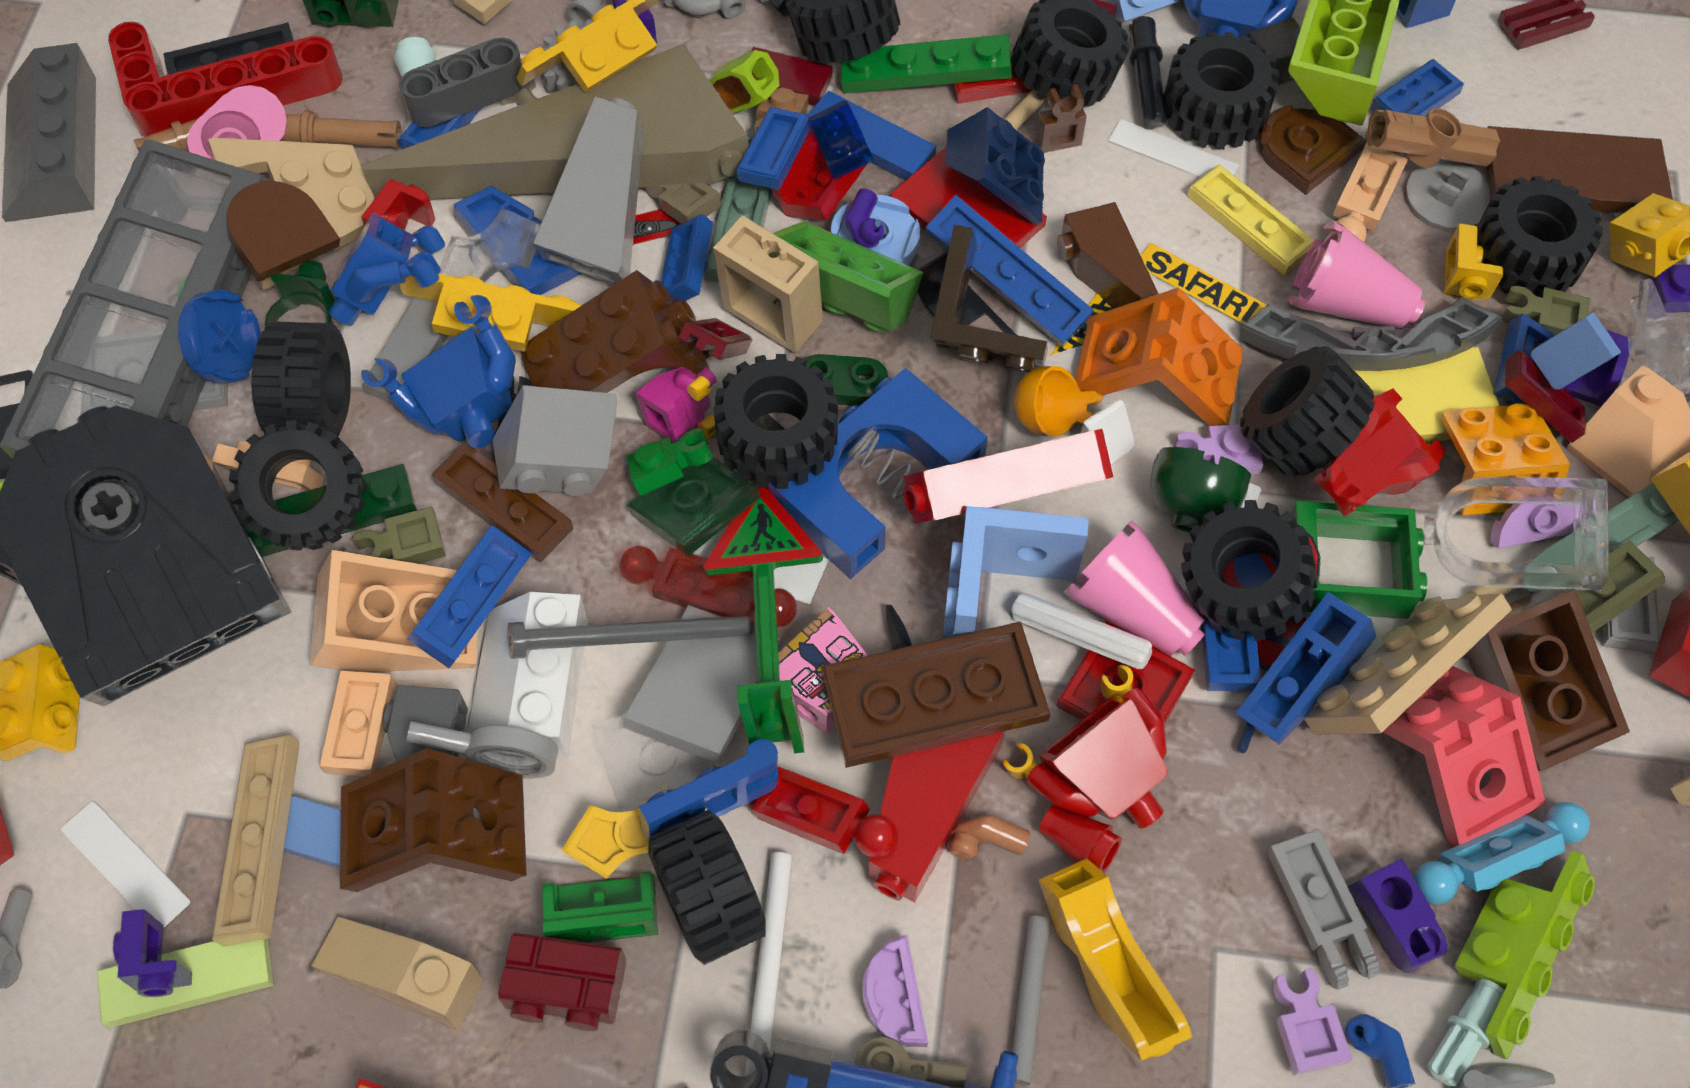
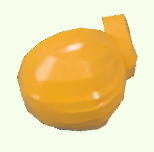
[1013,366,1104,437]

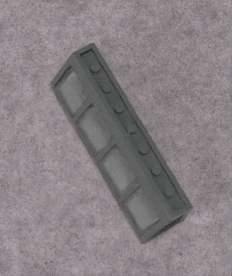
[0,140,265,459]

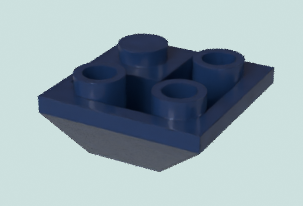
[945,107,1045,225]

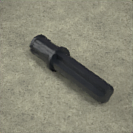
[1129,16,1167,129]

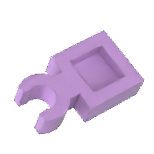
[1174,425,1263,474]
[1273,968,1352,1076]

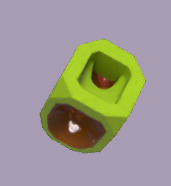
[709,50,779,114]

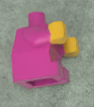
[636,367,717,443]

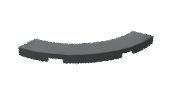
[1239,297,1502,371]

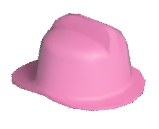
[187,85,287,177]

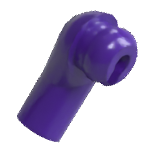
[844,188,884,248]

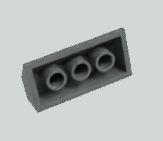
[2,43,96,222]

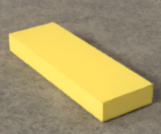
[1187,164,1314,276]

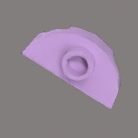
[1490,489,1588,548]
[863,934,928,1047]

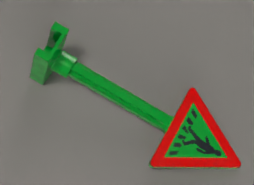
[703,483,823,754]

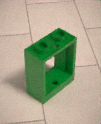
[1291,501,1427,619]

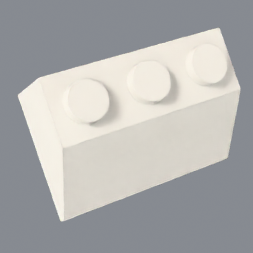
[467,592,588,760]

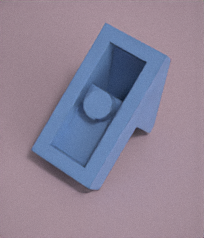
[1530,312,1621,390]

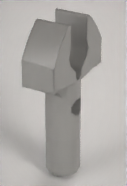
[0,888,32,989]

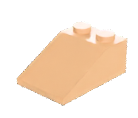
[310,550,478,672]

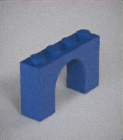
[768,368,988,579]

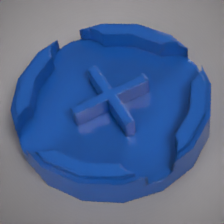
[178,289,261,384]

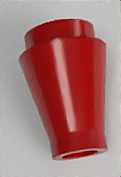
[1039,805,1122,873]

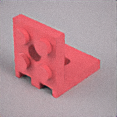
[1383,666,1546,847]

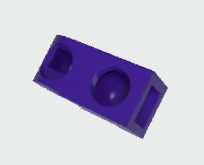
[1348,858,1448,973]

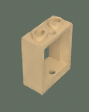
[713,215,823,353]

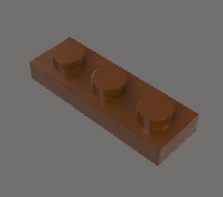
[432,442,574,562]

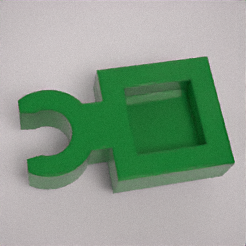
[626,428,713,496]

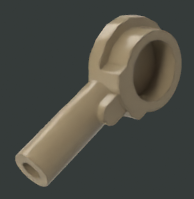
[854,1037,967,1088]

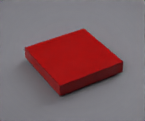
[1056,621,1195,723]

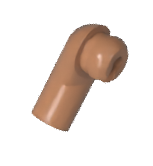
[949,815,1030,860]

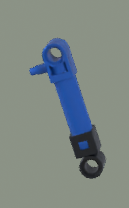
[710,1030,1018,1088]

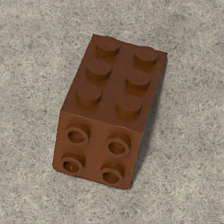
[521,270,710,393]

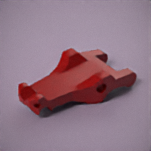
[1314,388,1447,517]

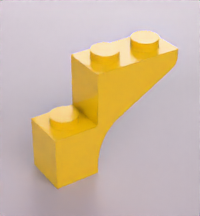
[1039,859,1192,1061]

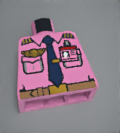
[779,607,868,733]

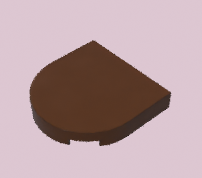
[1259,105,1366,195]
[226,181,340,282]

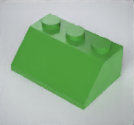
[768,221,924,332]

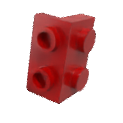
[771,125,870,221]

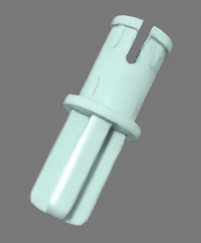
[1428,978,1504,1087]

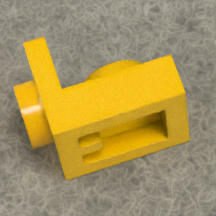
[1443,223,1503,300]

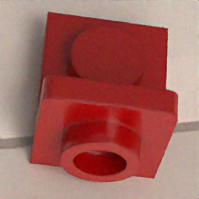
[361,178,436,230]

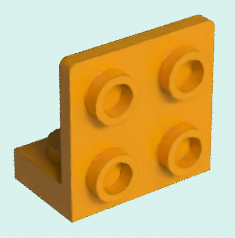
[1441,404,1570,516]

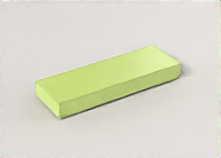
[97,939,274,1029]

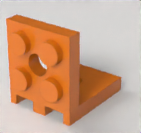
[1075,287,1243,426]

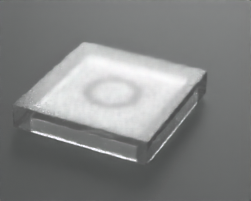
[592,714,716,812]

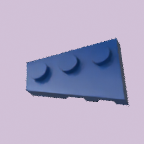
[453,186,582,295]

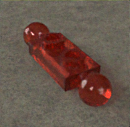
[619,546,797,628]

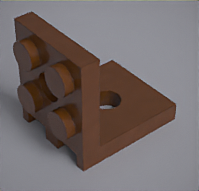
[340,748,527,892]

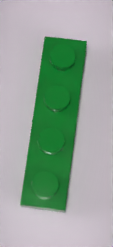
[841,34,1012,94]

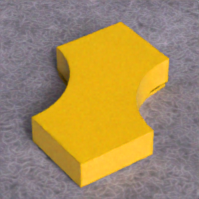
[561,787,668,879]

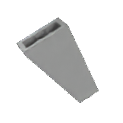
[533,96,644,284]

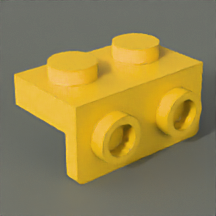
[0,644,80,761]

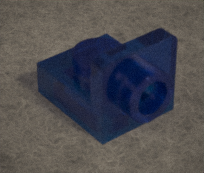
[808,100,874,180]

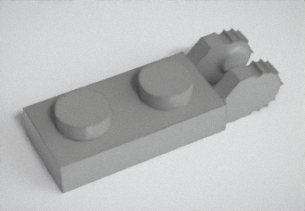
[1266,829,1380,990]

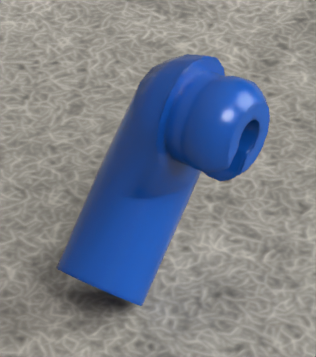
[1345,1014,1415,1088]

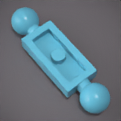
[1413,802,1590,905]

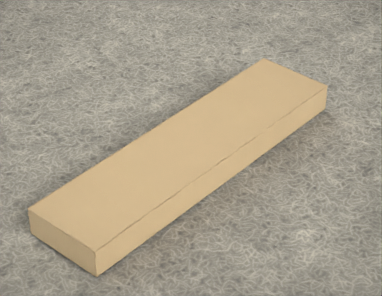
[212,734,300,946]

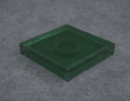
[627,457,761,557]

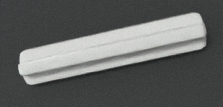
[1011,593,1153,669]

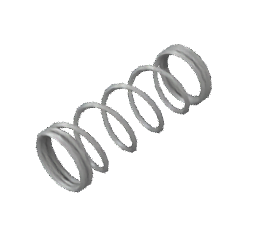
[847,428,931,527]

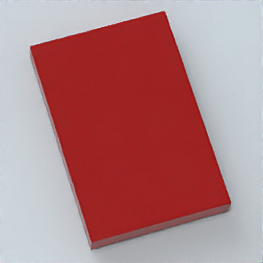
[890,147,1047,248]

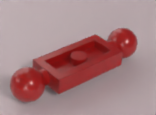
[745,766,898,858]

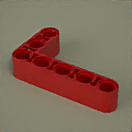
[108,21,343,137]

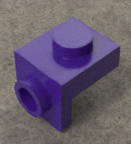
[113,909,192,997]

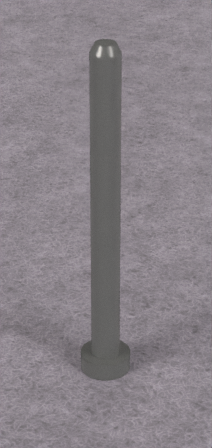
[507,616,755,659]

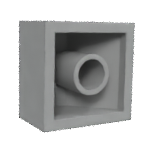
[492,385,617,496]

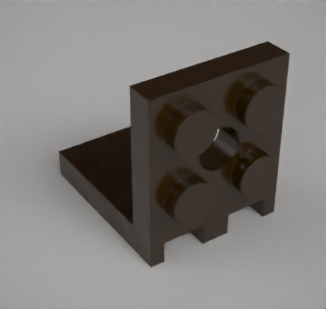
[930,224,1048,373]

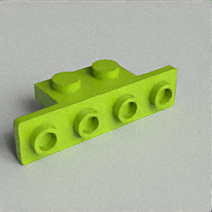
[1455,850,1595,1060]

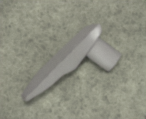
[1452,1066,1555,1088]

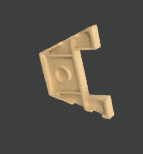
[208,138,375,290]

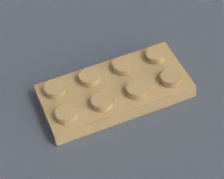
[1304,592,1512,735]

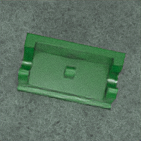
[542,871,659,943]

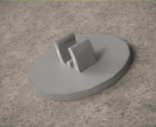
[1405,160,1491,232]

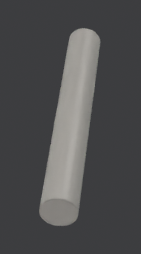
[1012,916,1050,1085]

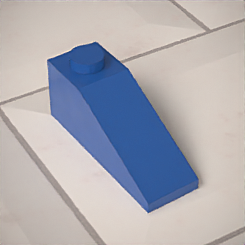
[1235,592,1376,745]

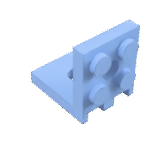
[943,506,1089,639]

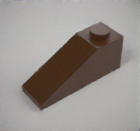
[1057,202,1159,308]

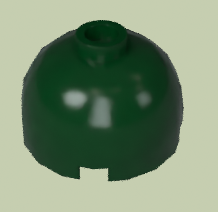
[1150,447,1251,533]

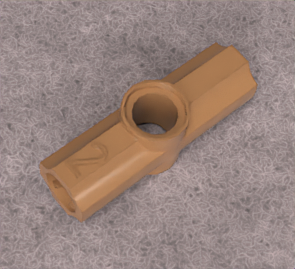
[1365,108,1500,168]

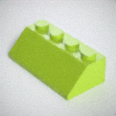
[1288,0,1400,126]

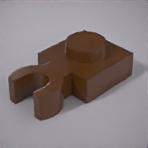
[1036,84,1087,153]

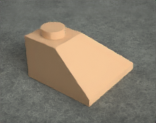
[1566,364,1690,497]

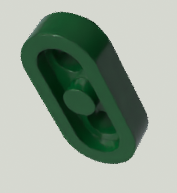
[804,354,888,406]

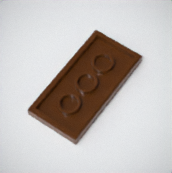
[1487,126,1673,212]
[821,621,1051,768]

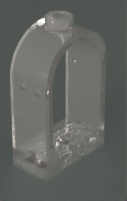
[1423,476,1609,591]

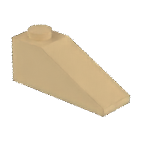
[311,917,484,1030]

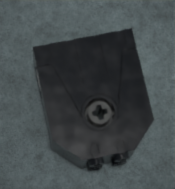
[0,405,292,706]

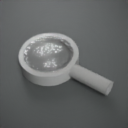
[406,721,558,779]

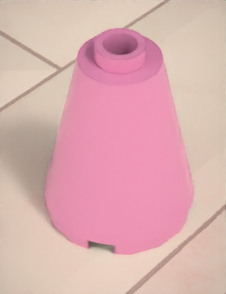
[1288,220,1425,329]
[1064,520,1205,656]

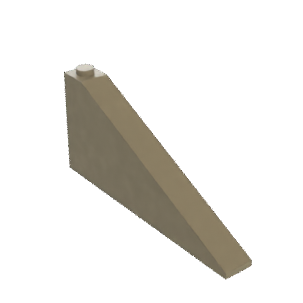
[361,44,749,199]

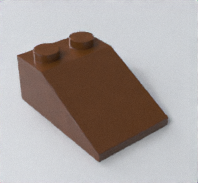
[1467,589,1630,771]

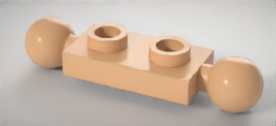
[1333,143,1408,242]

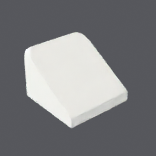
[1081,399,1135,464]

